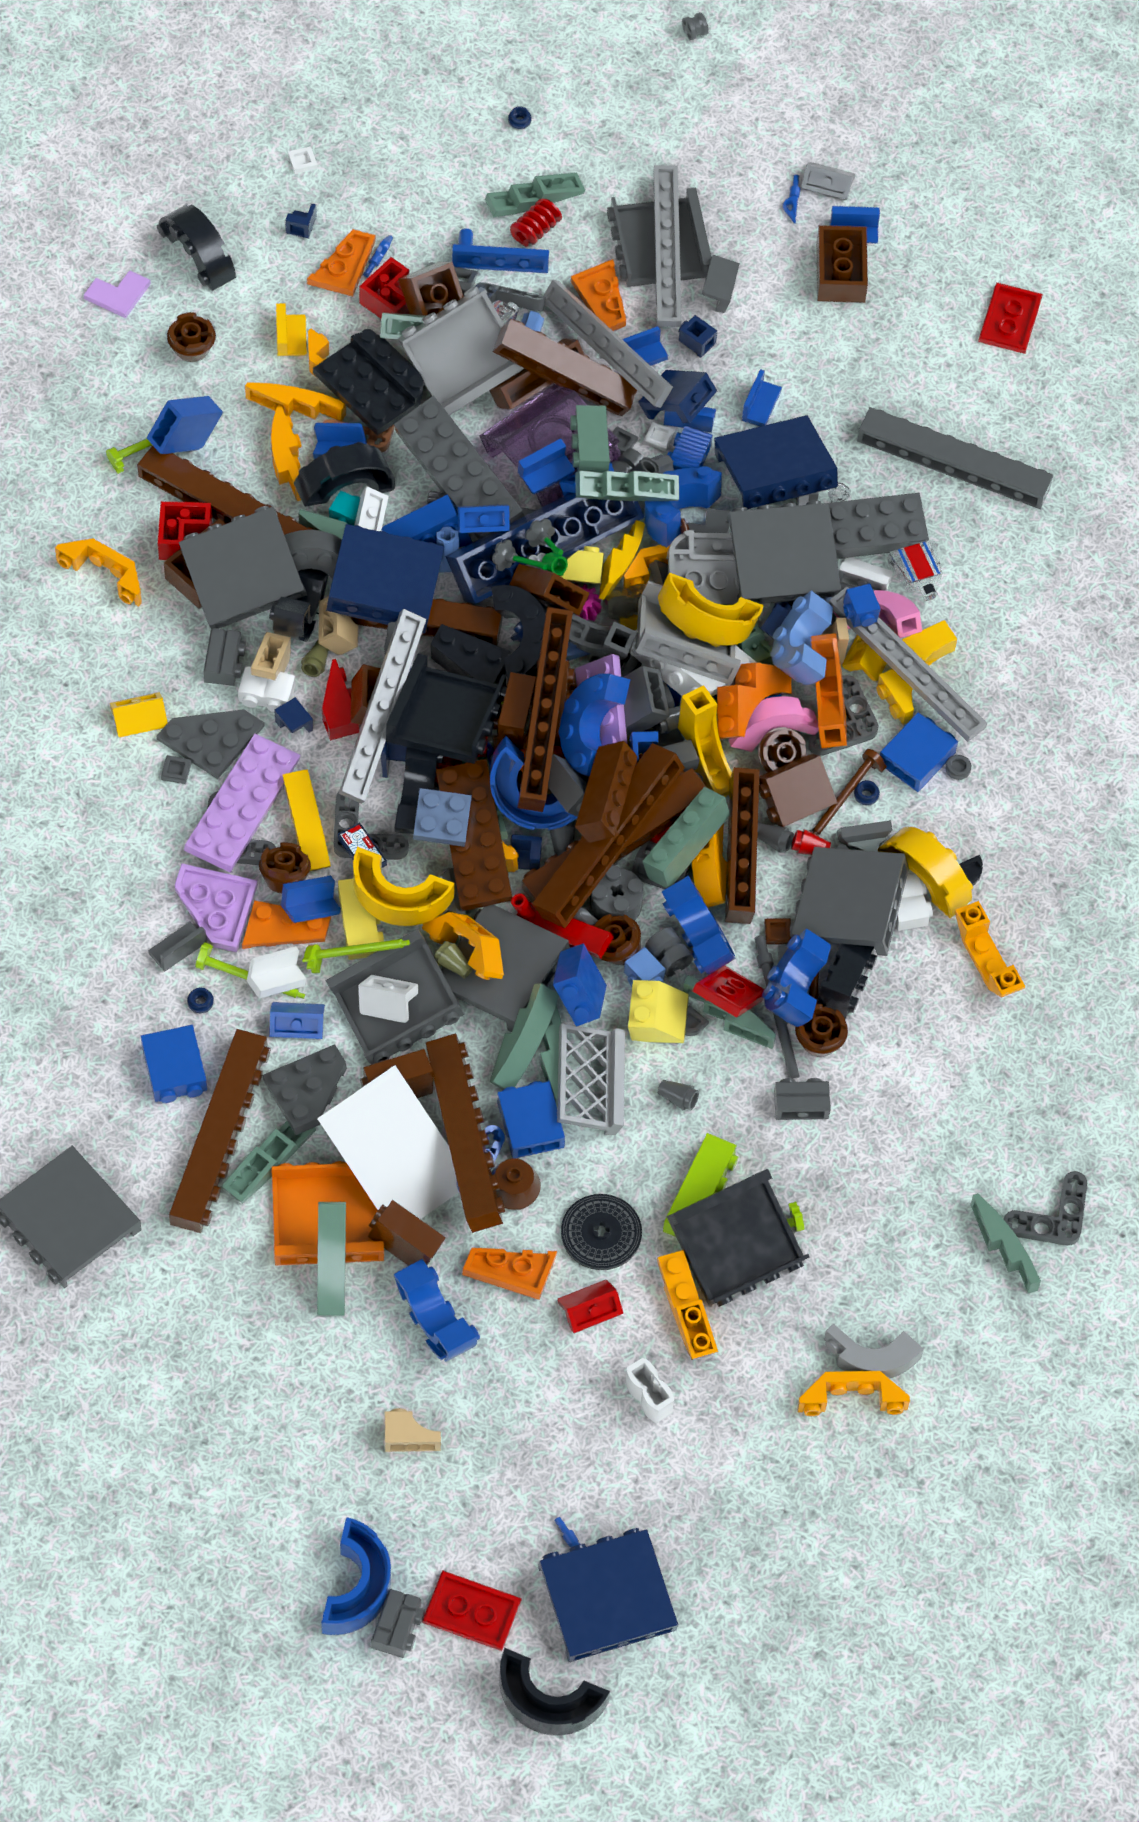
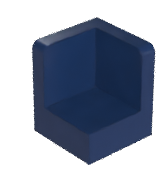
[285,203,317,239]
[274,697,313,733]
[511,834,542,870]

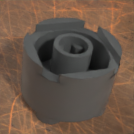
[590,866,643,920]

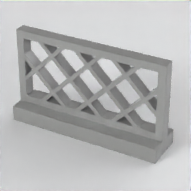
[557,1023,625,1135]

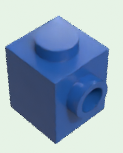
[843,584,881,628]

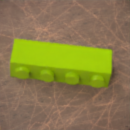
[663,1133,739,1237]

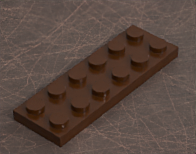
[436,759,513,911]

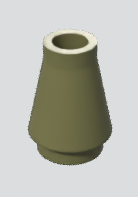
[301,640,329,677]
[434,941,473,979]

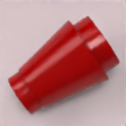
[791,829,831,855]

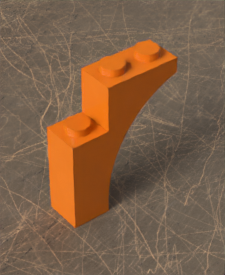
[811,633,847,748]
[717,662,792,739]

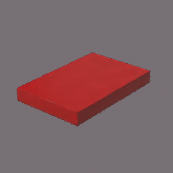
[978,282,1043,354]
[692,966,765,1018]
[422,1570,522,1651]

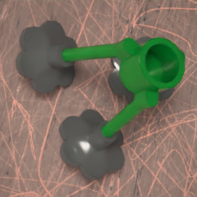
[492,518,568,576]

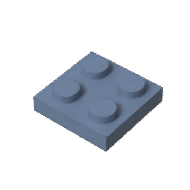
[413,788,472,847]

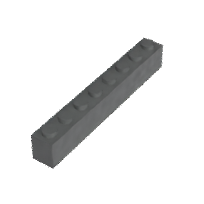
[857,407,1053,510]

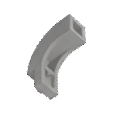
[824,1323,924,1379]

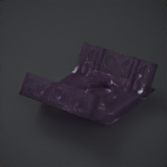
[479,384,621,507]

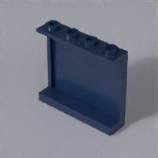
[714,415,838,510]
[326,524,444,633]
[538,1528,678,1663]

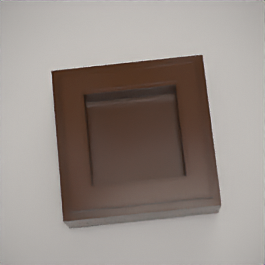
[764,918,791,945]

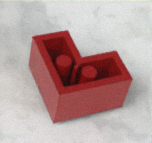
[359,257,410,319]
[158,501,212,560]

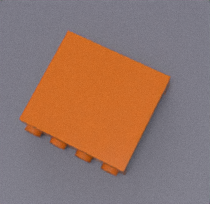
[272,1161,384,1266]

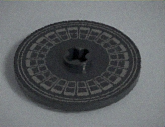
[561,1194,642,1270]

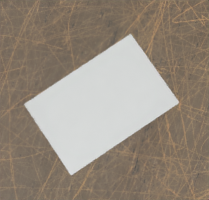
[317,1066,459,1219]

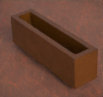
[489,338,584,410]
[575,741,637,842]

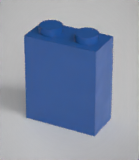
[146,396,223,454]
[880,712,958,792]
[553,943,607,1027]
[141,1024,207,1103]
[497,1081,565,1158]

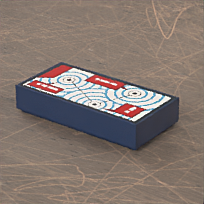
[338,822,387,868]

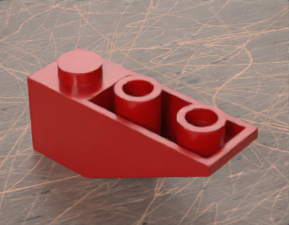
[322,659,359,741]

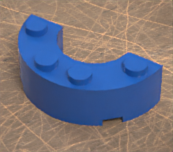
[645,466,722,548]
[558,673,630,776]
[490,736,577,830]
[662,876,736,975]
[762,928,831,1027]
[394,1259,480,1362]
[322,1517,391,1635]

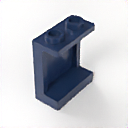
[638,370,717,424]

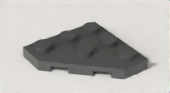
[156,709,265,779]
[262,1044,347,1135]

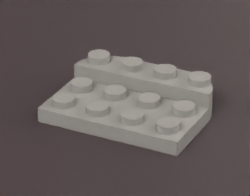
[666,530,770,607]

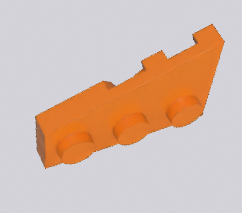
[307,229,376,297]
[571,259,626,331]
[242,900,331,949]

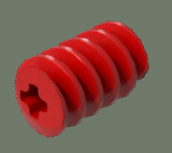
[510,198,563,247]

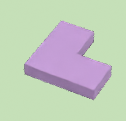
[84,270,151,318]

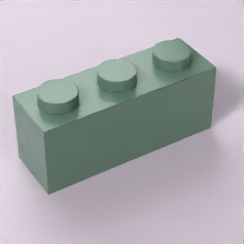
[570,405,610,473]

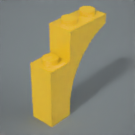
[876,620,957,725]
[678,685,732,797]

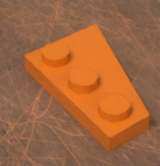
[462,1248,557,1300]

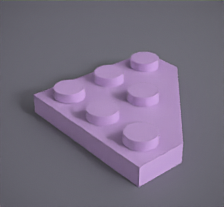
[175,864,258,952]

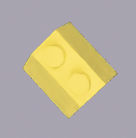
[561,546,604,584]
[628,980,689,1043]

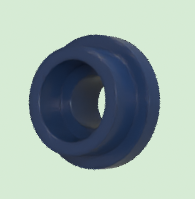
[508,106,532,129]
[854,780,880,805]
[187,987,214,1013]

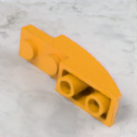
[271,406,302,501]
[692,823,727,908]
[656,1250,718,1360]

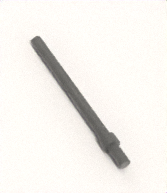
[754,935,800,1079]

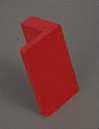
[557,1280,624,1333]

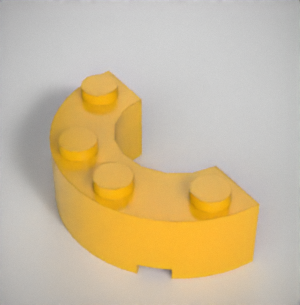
[658,573,763,647]
[877,826,973,919]
[353,846,454,926]

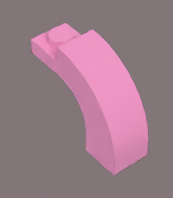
[833,590,922,638]
[729,696,819,752]

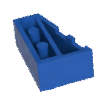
[381,494,473,547]

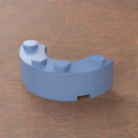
[770,591,833,685]

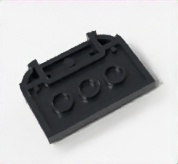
[313,329,424,436]

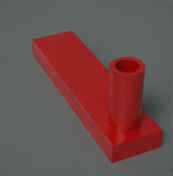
[511,893,613,959]

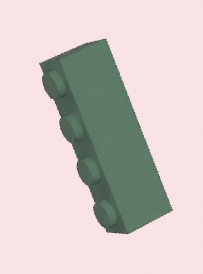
[643,787,730,888]

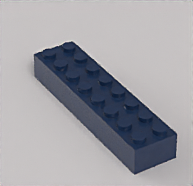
[445,471,645,604]

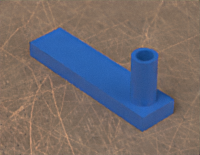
[452,228,549,273]

